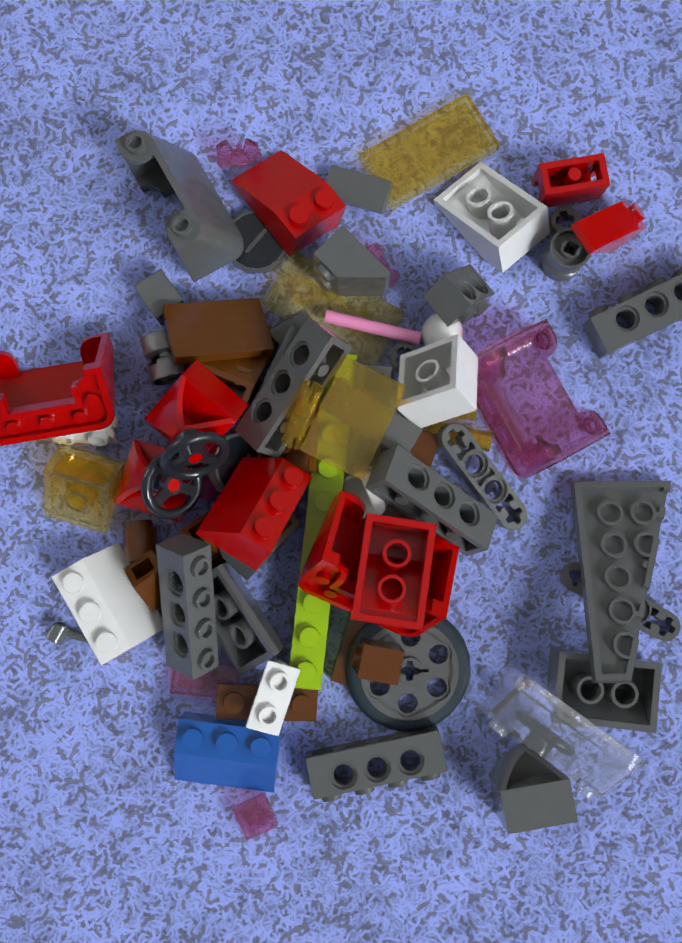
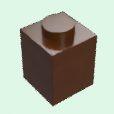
[350,637,405,686]

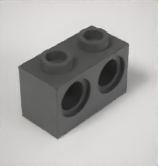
[422,264,495,327]

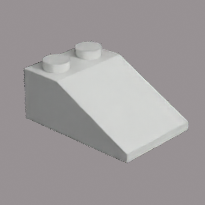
[434,161,550,273]

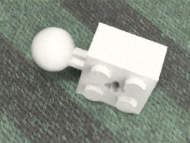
[396,313,478,428]

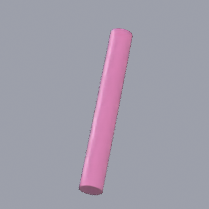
[324,310,422,345]

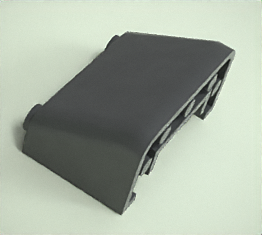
[114,130,244,282]

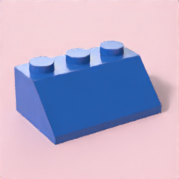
[174,712,283,793]

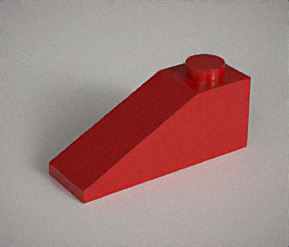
[571,201,646,255]

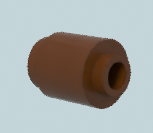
[123,519,158,562]

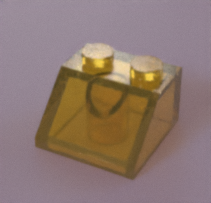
[44,444,125,534]

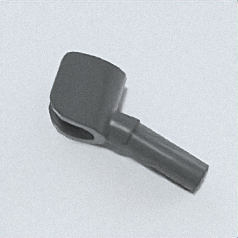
[46,622,88,645]

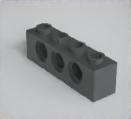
[582,268,682,359]
[235,317,353,458]
[365,445,498,556]
[156,533,219,680]
[305,725,448,802]

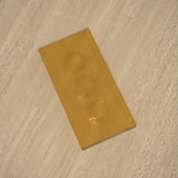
[359,93,500,211]
[262,252,405,365]

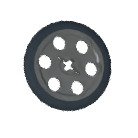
[346,618,471,732]

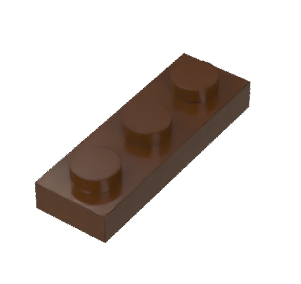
[215,682,318,722]

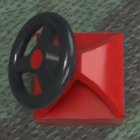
[144,360,248,480]
[113,439,202,523]

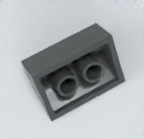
[212,562,285,675]
[547,647,662,733]

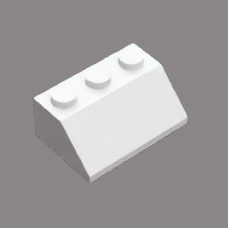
[52,543,163,665]

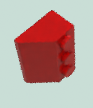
[196,457,312,570]

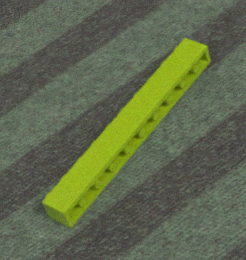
[290,354,357,691]

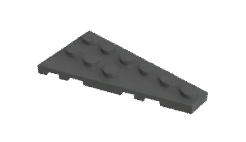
[571,481,671,683]

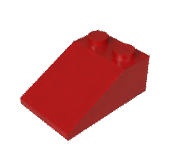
[231,150,346,257]
[351,513,437,631]

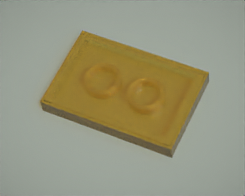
[300,356,407,480]

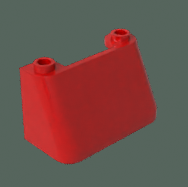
[0,332,116,446]
[298,490,459,637]

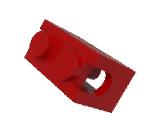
[531,153,610,208]

